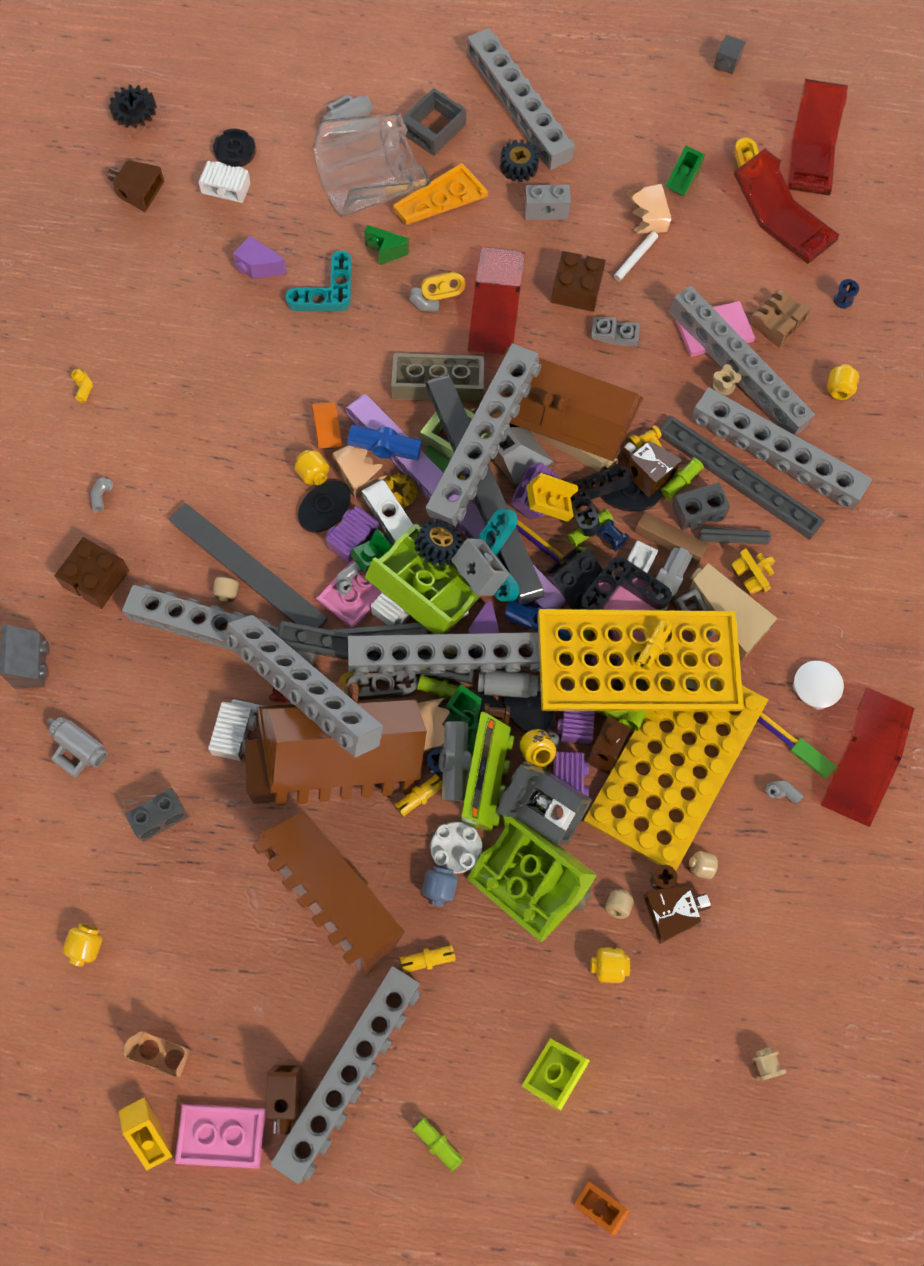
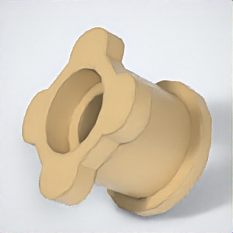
[713,364,741,396]
[752,1047,787,1081]

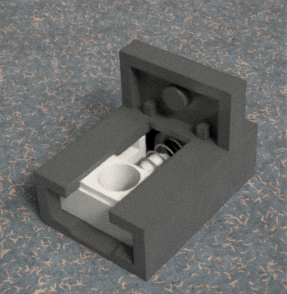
[497,761,592,845]

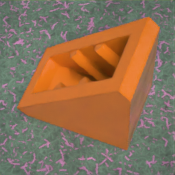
[573,1182,630,1236]

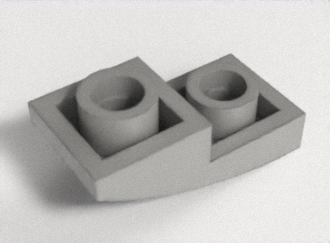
[591,317,640,347]

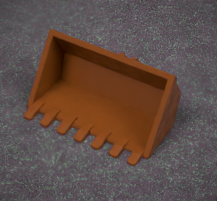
[492,346,643,462]
[257,682,427,806]
[253,811,405,977]

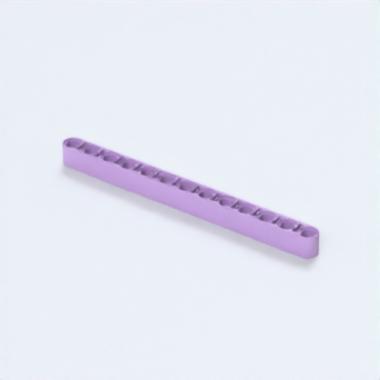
[345,394,566,609]

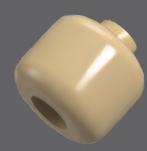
[212,577,239,602]
[689,851,718,880]
[605,889,634,919]

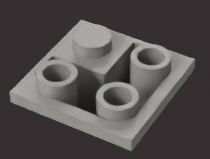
[493,427,553,487]

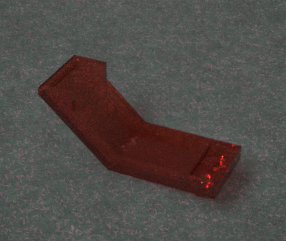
[787,79,848,196]
[734,149,839,264]
[468,247,525,355]
[820,687,914,827]

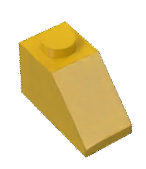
[119,1097,173,1170]

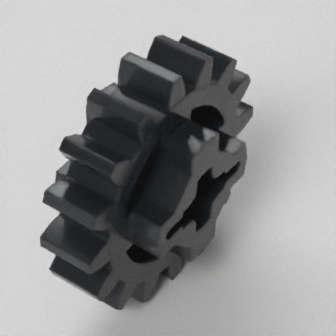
[109,85,157,128]

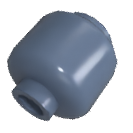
[421,866,458,906]

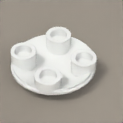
[793,661,844,710]
[430,821,482,874]

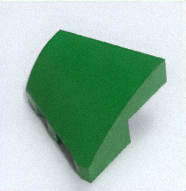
[442,684,482,754]

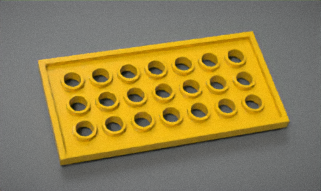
[537,609,744,711]
[583,655,769,871]

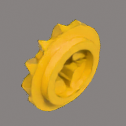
[384,472,417,508]

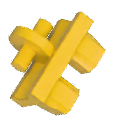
[731,549,775,595]

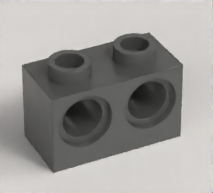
[672,482,730,530]
[125,788,189,842]

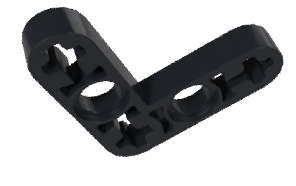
[570,465,632,537]
[580,557,672,610]

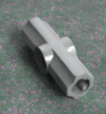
[655,547,693,611]
[439,722,471,801]

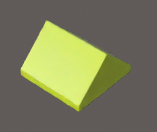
[522,1038,590,1111]

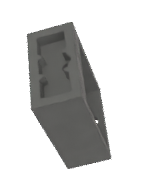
[401,88,466,156]

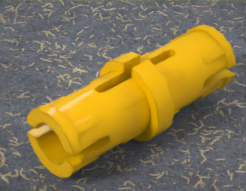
[635,620,673,671]
[394,774,443,817]
[400,944,456,974]

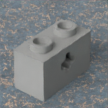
[524,185,571,220]
[451,538,510,595]

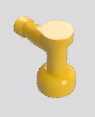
[625,425,664,449]

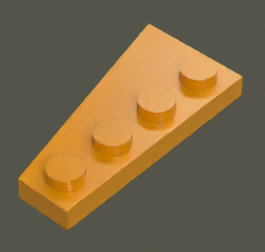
[393,163,488,225]

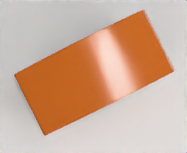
[312,402,342,450]

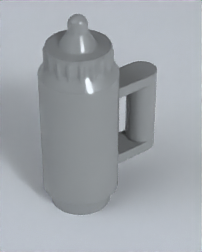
[319,95,373,134]
[478,668,541,698]
[47,717,108,778]

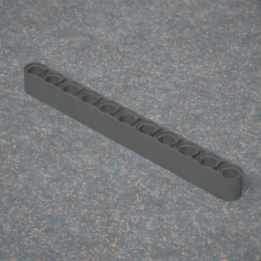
[425,374,544,605]

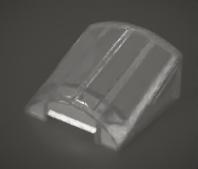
[312,113,430,218]

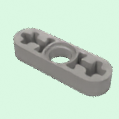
[345,671,418,700]

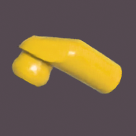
[71,369,93,403]

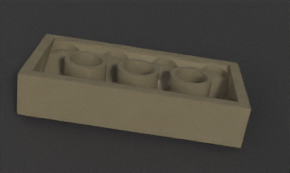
[391,353,484,402]

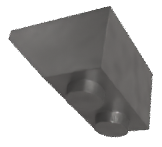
[0,625,50,689]

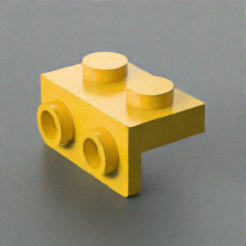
[526,473,578,522]

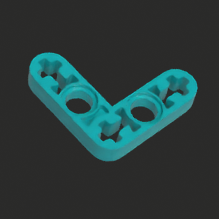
[285,250,352,311]
[477,508,519,602]

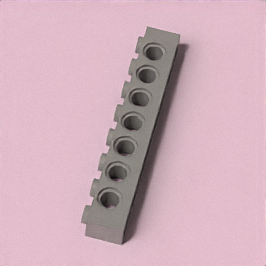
[467,28,575,170]
[669,286,816,436]
[426,343,541,527]
[691,387,873,510]
[122,585,319,667]
[225,615,383,758]
[348,632,540,675]
[270,966,422,1184]

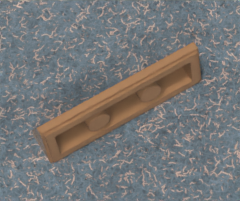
[634,512,709,565]

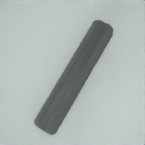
[699,527,771,544]

